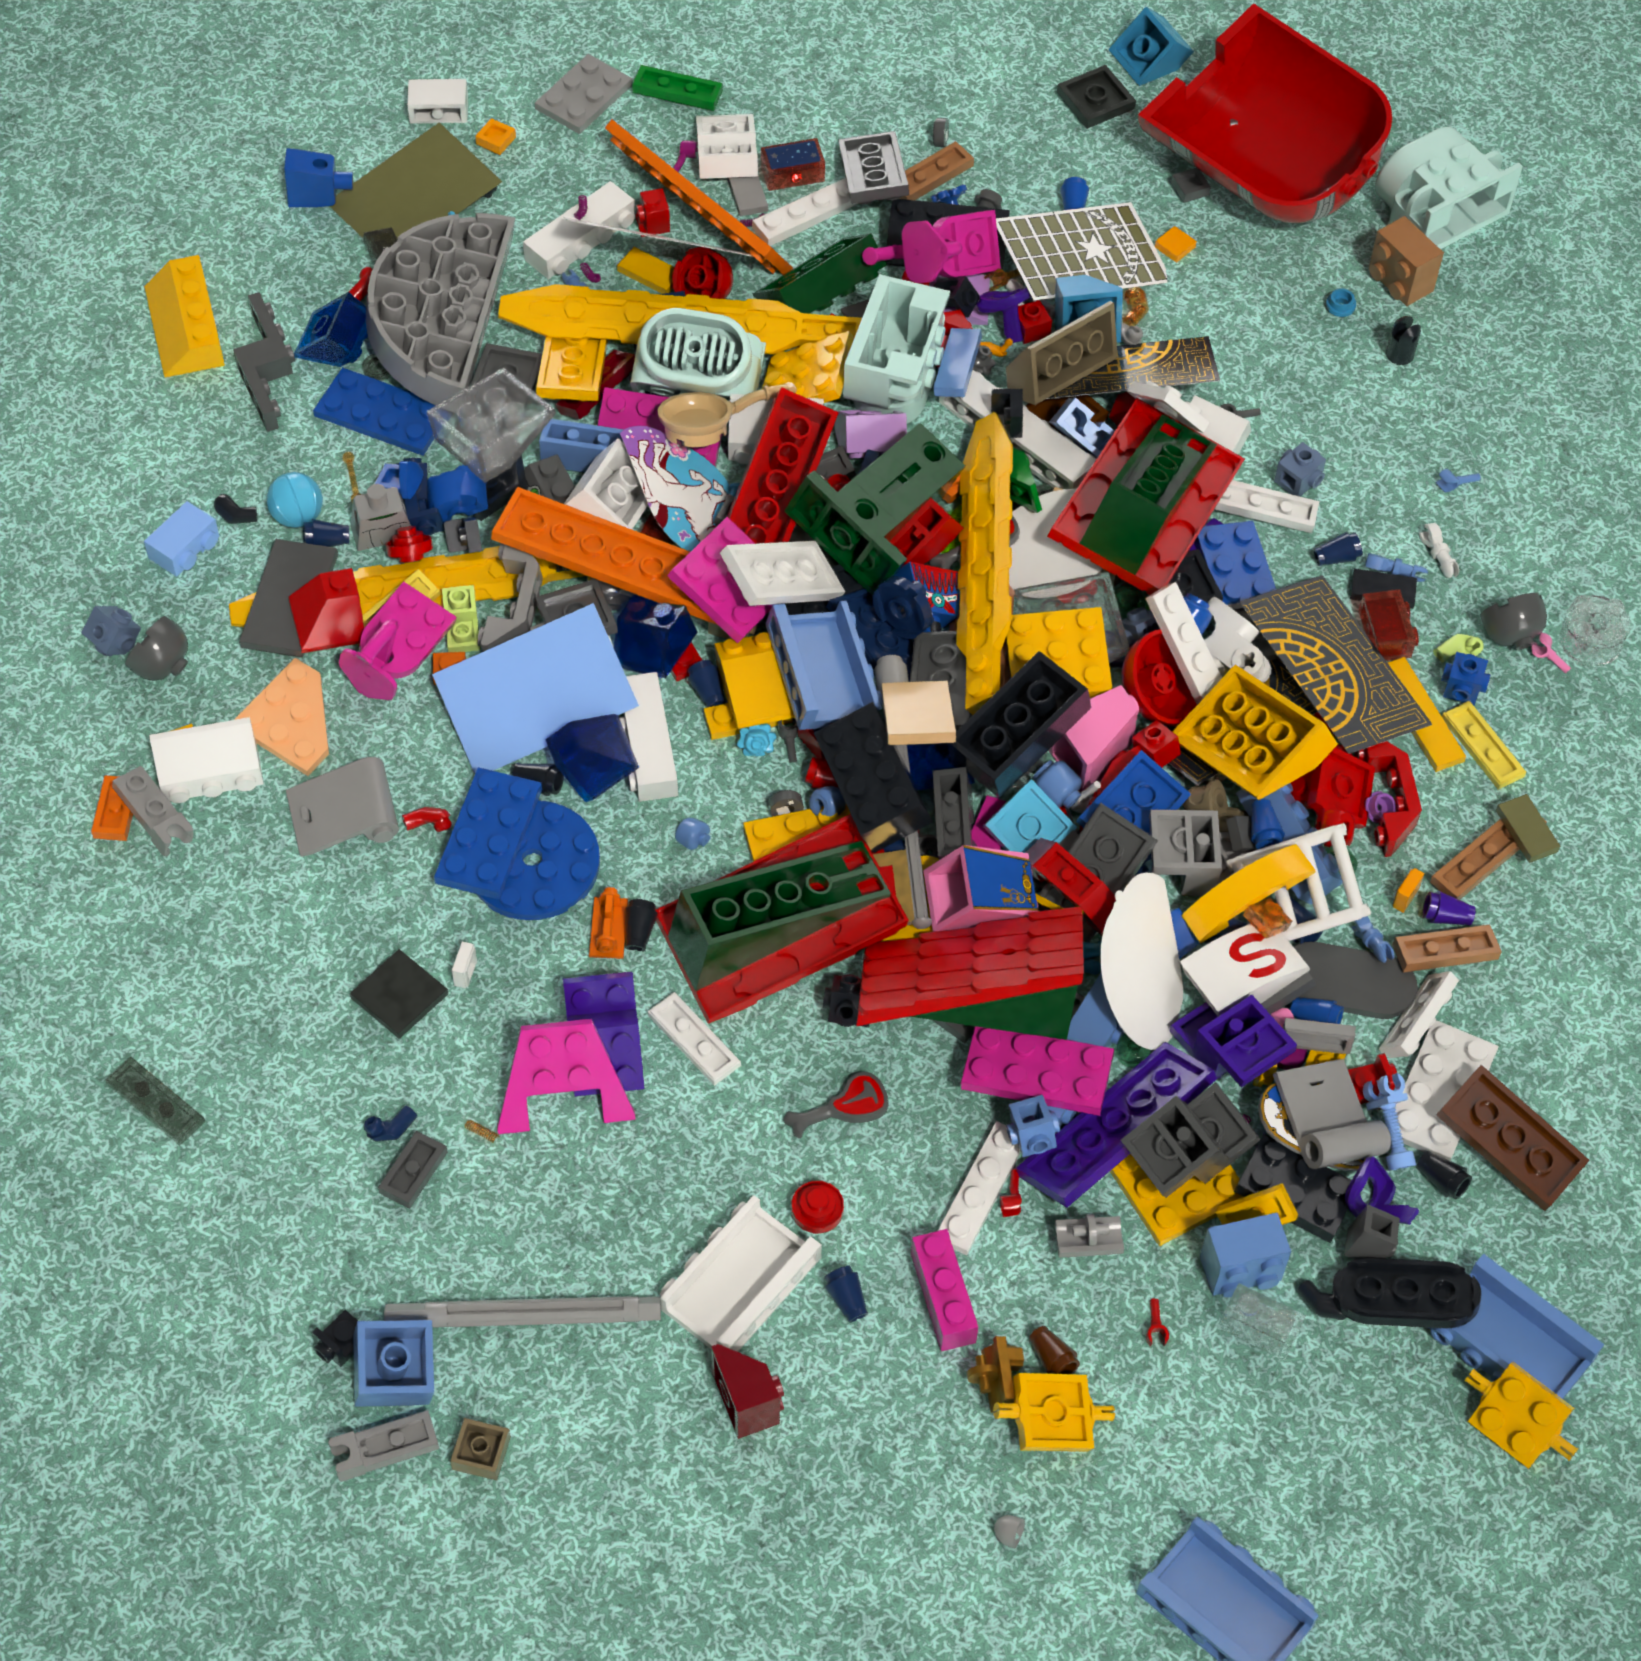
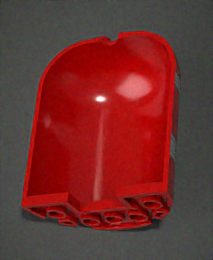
[1138,3,1392,223]

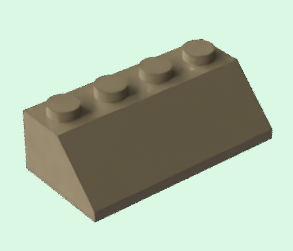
[1006,301,1118,405]

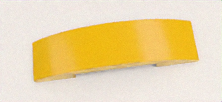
[1181,844,1316,944]

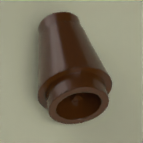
[1029,1326,1080,1374]

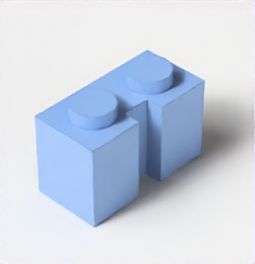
[1049,398,1115,459]
[144,501,220,577]

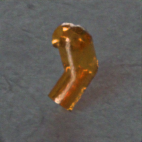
[1123,287,1149,326]

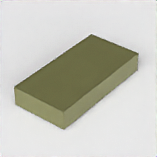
[1496,794,1561,863]

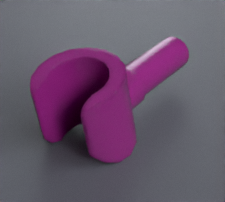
[673,140,698,172]

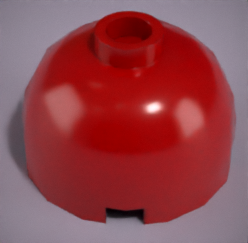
[672,246,734,299]

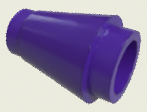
[1422,891,1476,926]

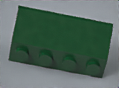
[753,233,887,314]

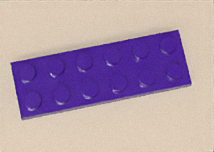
[1016,1042,1217,1208]

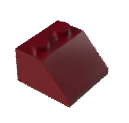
[711,1344,784,1439]

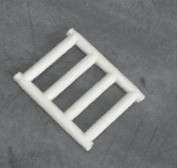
[1226,823,1371,941]

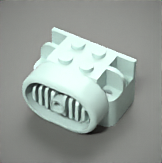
[1375,127,1523,249]
[843,274,950,424]
[630,308,766,401]

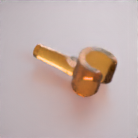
[984,269,1020,291]

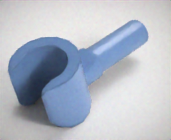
[1436,469,1481,492]

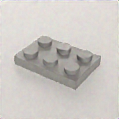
[535,54,633,134]

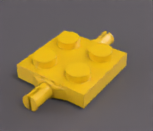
[1465,1362,1578,1469]
[993,1373,1115,1452]

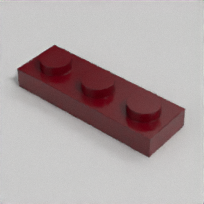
[555,349,635,419]

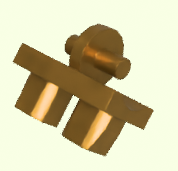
[967,1336,1024,1413]

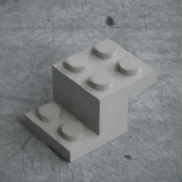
[1149,810,1248,896]

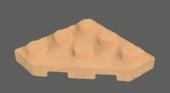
[234,658,329,776]

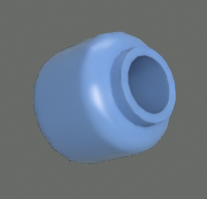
[1032,760,1082,809]

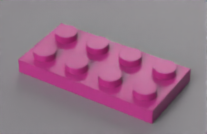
[597,387,722,467]
[961,1026,1114,1116]

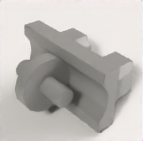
[1055,1214,1124,1258]

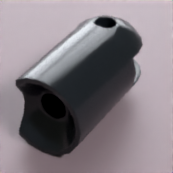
[1386,316,1421,365]

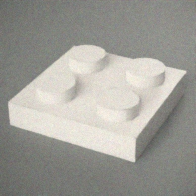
[1127,381,1209,433]

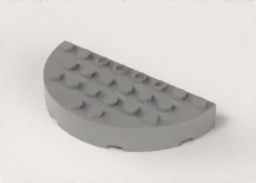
[366,213,515,413]

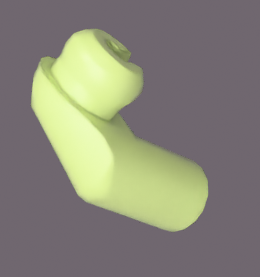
[1433,634,1484,663]

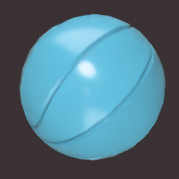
[267,472,323,528]

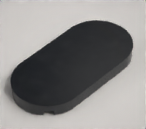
[1332,1258,1481,1328]

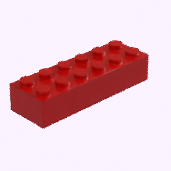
[727,387,839,544]

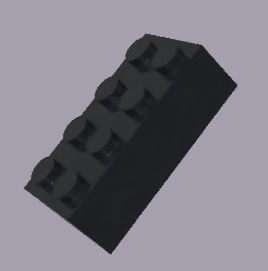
[947,651,1092,798]
[814,702,933,853]

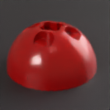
[1121,629,1197,725]

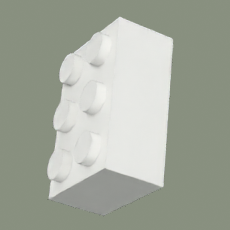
[564,438,648,529]

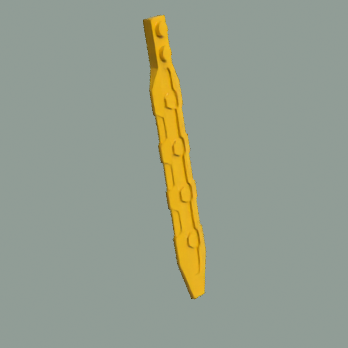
[498,284,862,354]
[956,412,1013,715]
[229,546,586,627]

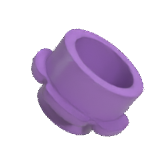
[1365,791,1396,823]

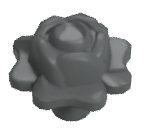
[973,345,996,375]

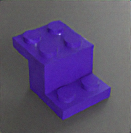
[563,972,645,1097]
[1170,995,1297,1088]

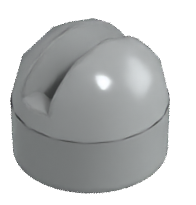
[994,1515,1025,1549]

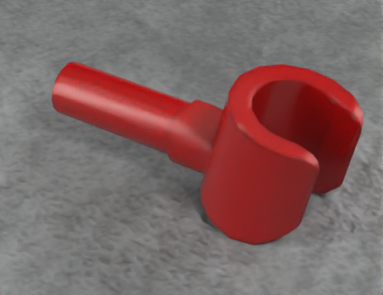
[1000,1169,1022,1217]
[1146,1298,1169,1346]

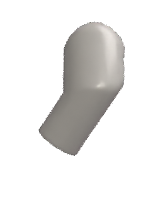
[1121,322,1143,345]

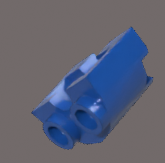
[427,465,488,522]

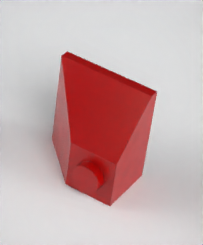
[288,568,364,653]

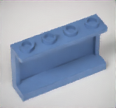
[766,601,883,730]
[1429,1254,1604,1399]
[1136,1517,1319,1661]

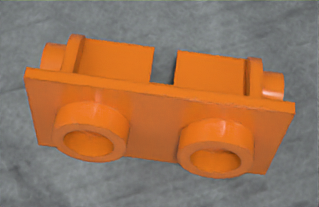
[589,887,628,959]

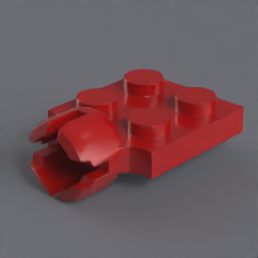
[1307,747,1375,848]

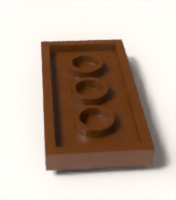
[1436,1065,1590,1211]

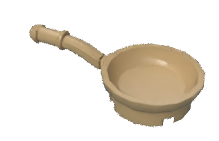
[658,382,797,447]

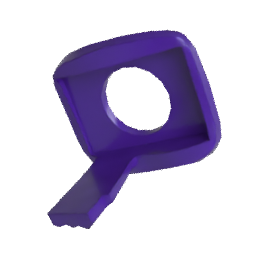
[976,287,1032,343]
[1345,1156,1419,1225]

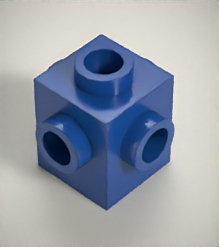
[1441,652,1491,706]

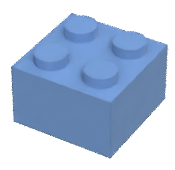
[1200,1212,1291,1297]
[353,1320,434,1407]

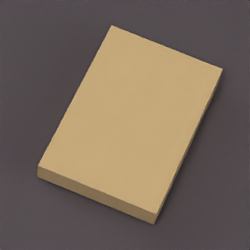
[882,681,956,745]

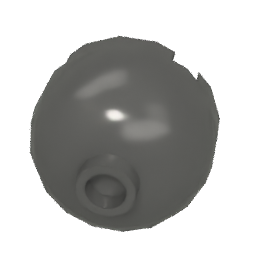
[1480,592,1547,650]
[125,616,188,681]

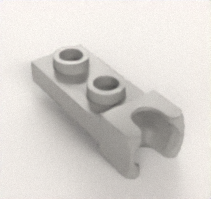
[112,766,194,856]
[328,1410,439,1482]

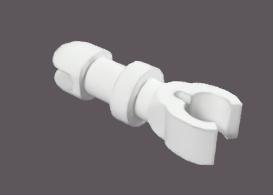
[1419,523,1459,578]

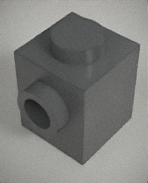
[1344,1204,1400,1260]

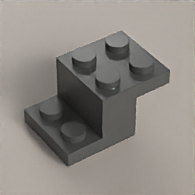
[1121,1082,1261,1198]

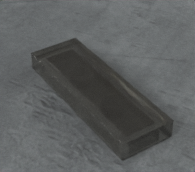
[105,1057,205,1146]

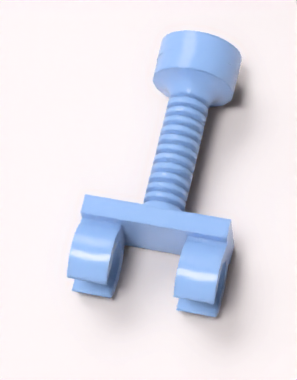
[1363,1073,1416,1171]

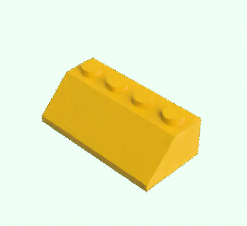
[144,255,225,378]

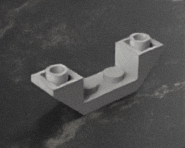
[478,543,543,652]

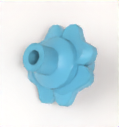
[737,723,777,756]

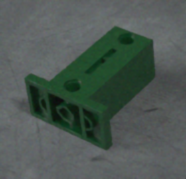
[784,423,965,596]

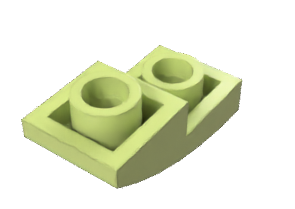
[442,585,481,652]

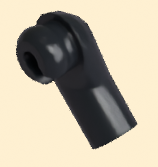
[1297,1280,1347,1320]

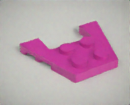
[497,1019,636,1134]

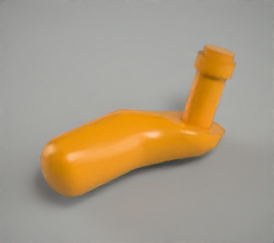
[980,338,1013,357]

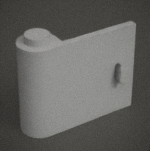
[286,757,399,857]
[1273,1059,1391,1169]

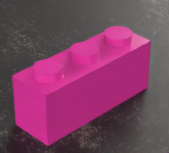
[911,1229,978,1352]

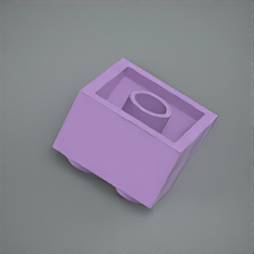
[834,410,907,458]

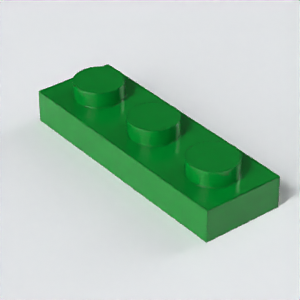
[632,65,723,111]

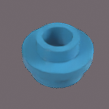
[1326,289,1356,317]

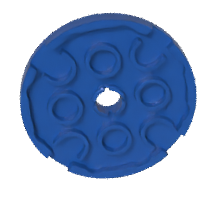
[477,800,600,920]

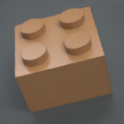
[1368,216,1444,306]

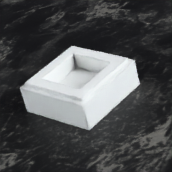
[452,942,477,988]

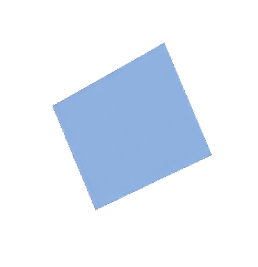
[432,603,639,773]

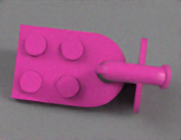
[862,210,1001,283]
[339,581,457,700]

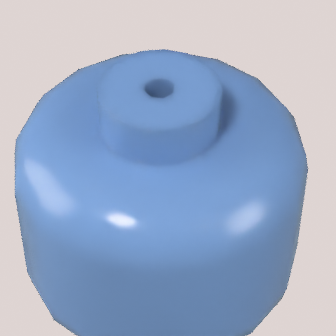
[809,786,846,816]
[675,818,711,850]

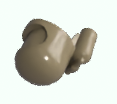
[1183,780,1249,832]

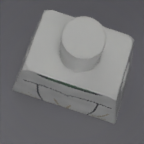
[351,484,411,551]

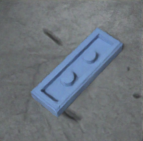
[933,328,982,397]

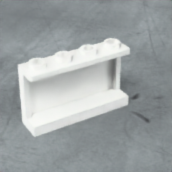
[660,1195,822,1352]

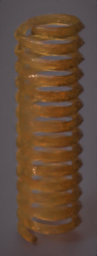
[465,1120,500,1143]

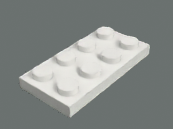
[720,541,845,606]
[1395,1020,1499,1161]

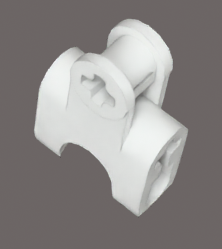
[1204,597,1272,683]

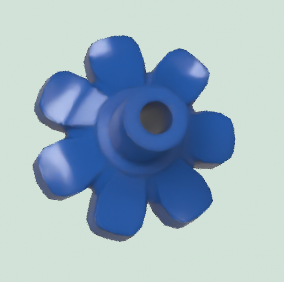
[930,184,967,205]

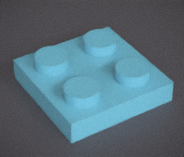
[983,779,1077,853]

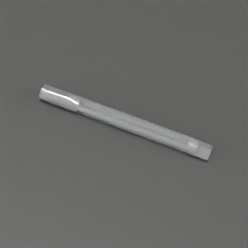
[384,1296,661,1328]

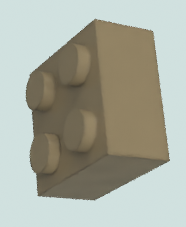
[450,1418,511,1481]

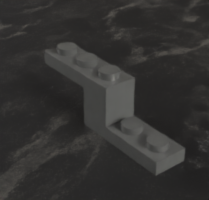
[233,292,295,432]
[933,743,974,860]

